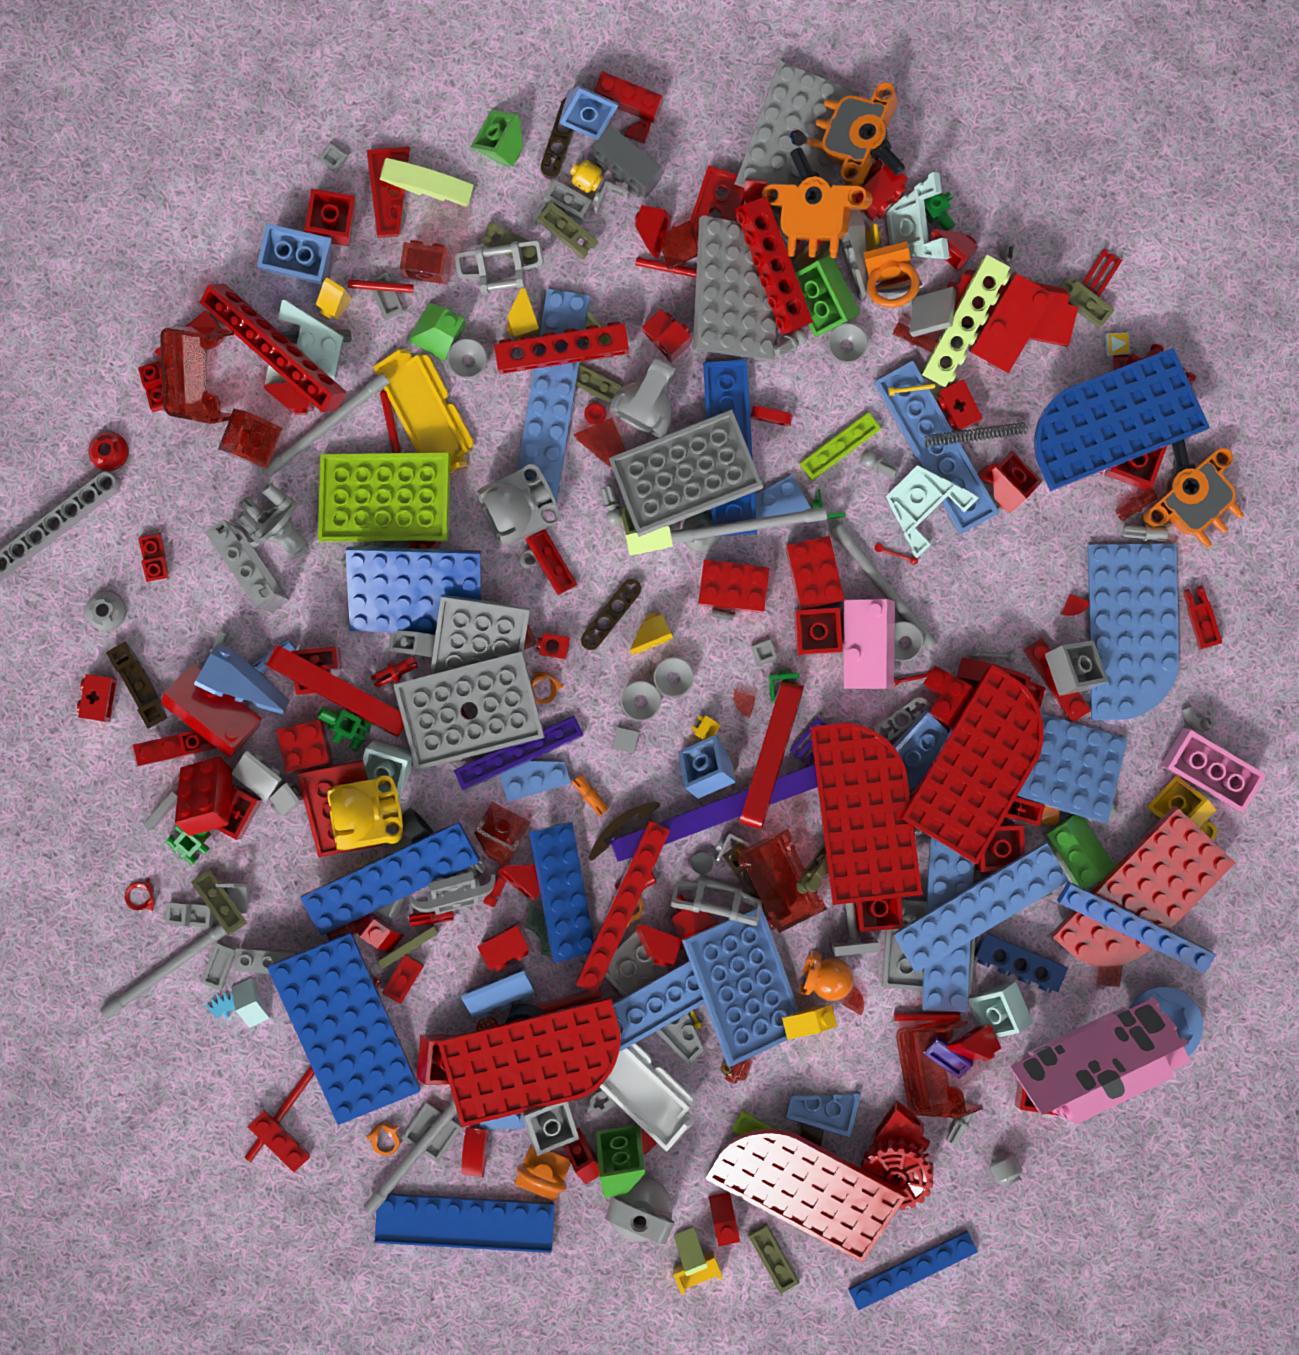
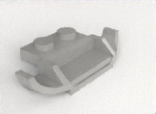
[409,871,496,915]

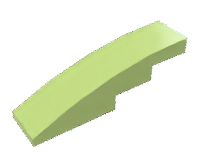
[379,158,474,207]

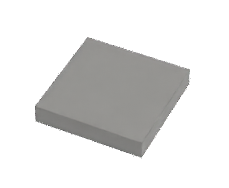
[909,287,956,337]
[401,1100,461,1163]

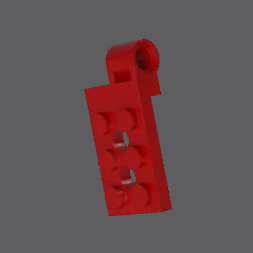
[684,165,745,244]

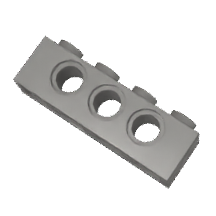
[234,946,301,974]

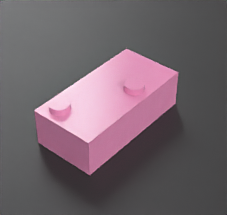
[844,599,895,689]
[1160,728,1266,813]

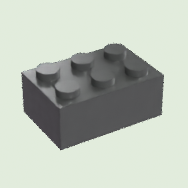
[593,126,662,199]

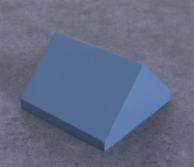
[559,86,619,140]

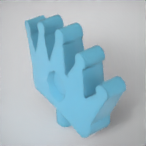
[206,993,235,1018]

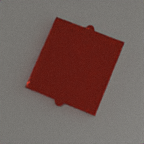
[662,221,698,270]

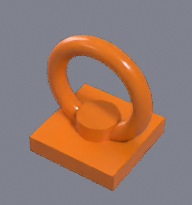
[863,241,920,308]
[514,1145,571,1202]

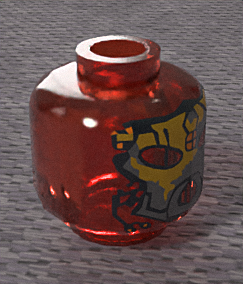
[720,1057,752,1084]

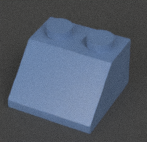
[678,735,736,799]

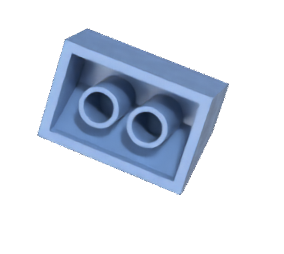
[257,223,332,285]
[461,966,536,1019]

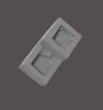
[165,902,214,928]

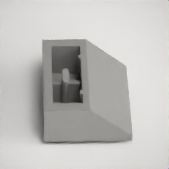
[232,751,285,803]

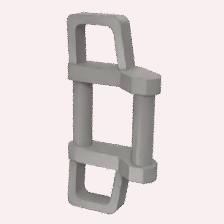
[454,240,544,295]
[671,875,762,926]

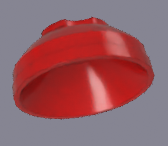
[88,431,129,471]

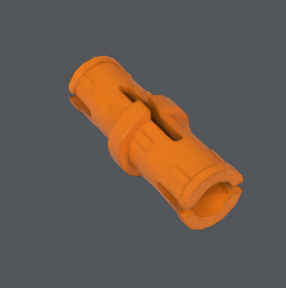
[571,774,609,817]

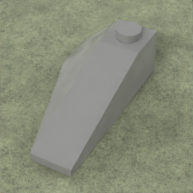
[839,209,867,300]

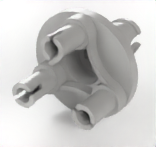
[235,482,309,558]

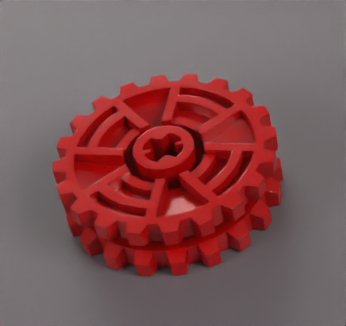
[861,1137,934,1210]

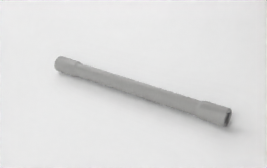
[262,373,390,477]
[671,507,827,544]
[831,524,938,651]
[100,923,227,1019]
[363,1099,457,1214]

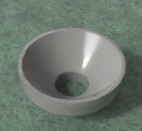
[828,323,868,364]
[447,339,487,379]
[681,512,720,552]
[86,591,127,631]
[894,622,924,662]
[654,657,694,697]
[621,681,661,721]

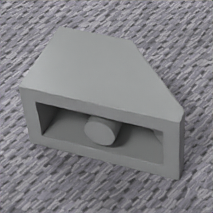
[389,630,435,657]
[269,782,304,816]

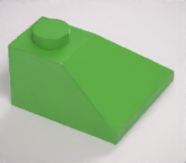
[471,109,523,167]
[407,302,467,362]

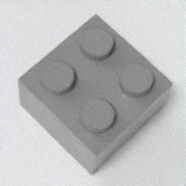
[1045,640,1108,696]
[521,1102,579,1156]

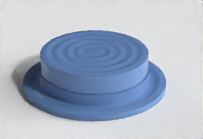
[1129,986,1203,1057]

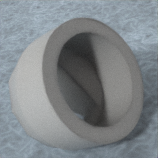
[1000,244,1018,263]
[519,550,538,569]

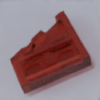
[573,418,626,468]

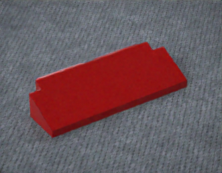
[945,269,1078,347]

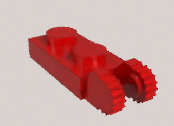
[1183,585,1222,650]

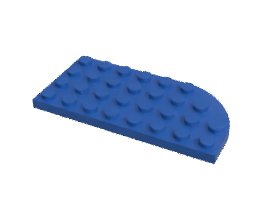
[1034,348,1210,492]

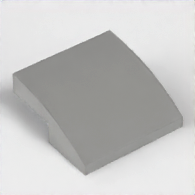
[533,179,592,229]

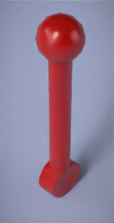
[874,544,918,565]
[894,670,931,686]

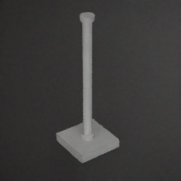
[830,903,880,956]

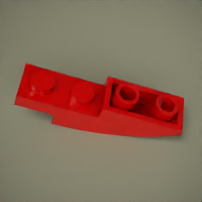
[956,657,1046,708]
[131,730,216,767]

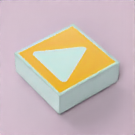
[1105,332,1130,356]

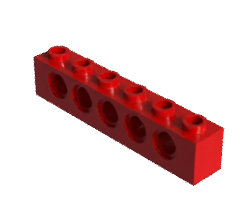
[735,196,813,335]
[494,321,630,375]

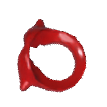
[125,878,155,912]

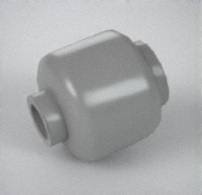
[989,1151,1023,1187]

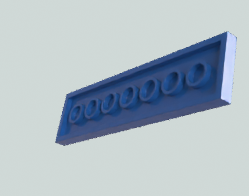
[703,359,757,537]
[300,821,480,936]

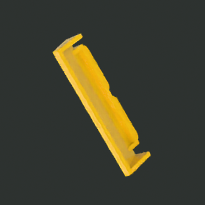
[373,349,474,474]

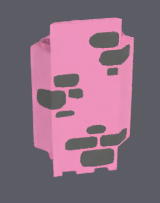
[1010,998,1191,1124]

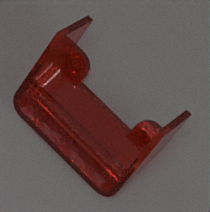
[160,327,236,424]
[896,1020,983,1118]

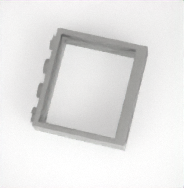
[205,519,289,612]

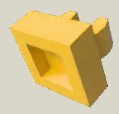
[691,716,721,740]

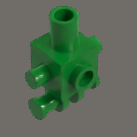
[906,181,956,231]
[317,706,371,752]
[164,826,211,866]

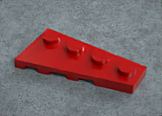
[367,147,410,238]

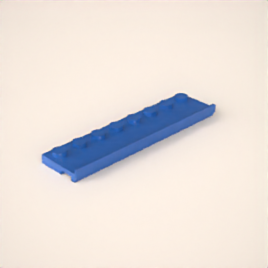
[374,1194,555,1253]

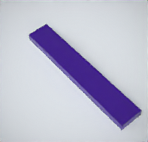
[454,716,583,791]

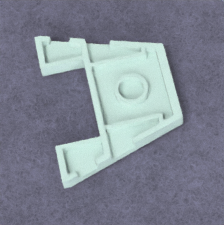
[886,172,949,259]
[265,299,344,384]
[886,465,980,558]

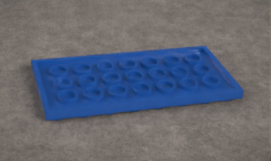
[267,932,420,1125]

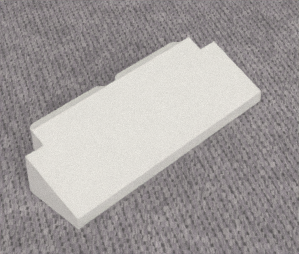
[600,1043,696,1152]

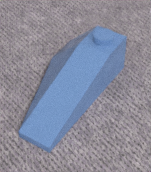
[194,644,290,714]

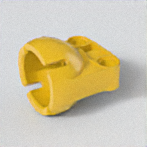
[327,776,403,850]

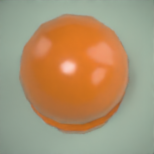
[799,950,855,1001]

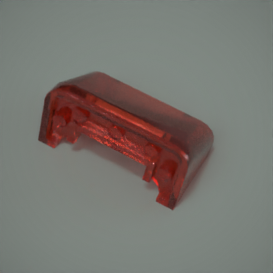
[737,828,827,933]

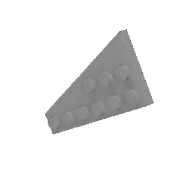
[605,922,704,1065]

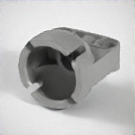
[609,356,676,438]
[477,464,560,546]
[605,1176,675,1244]

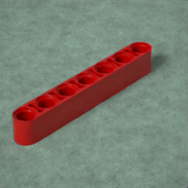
[265,645,404,737]
[740,680,804,829]

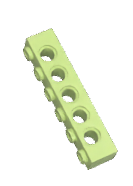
[921,255,1011,387]

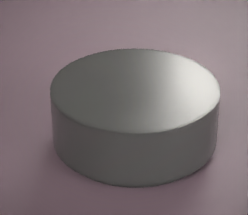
[691,852,713,874]

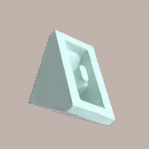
[231,978,270,1028]

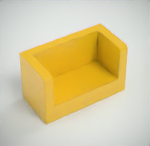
[673,1251,723,1295]

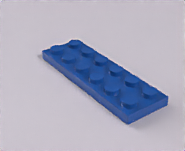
[529,822,594,963]

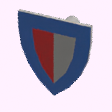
[876,275,923,307]

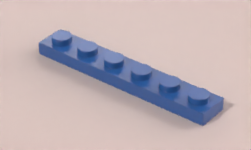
[848,1231,978,1311]

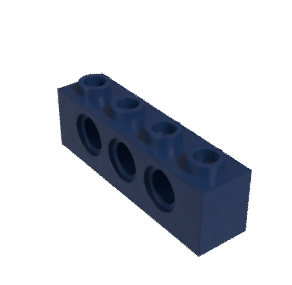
[974,932,1068,993]

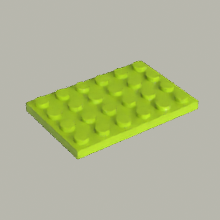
[318,453,451,542]

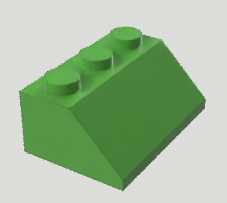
[795,256,860,338]
[1042,814,1115,889]
[595,1124,645,1198]

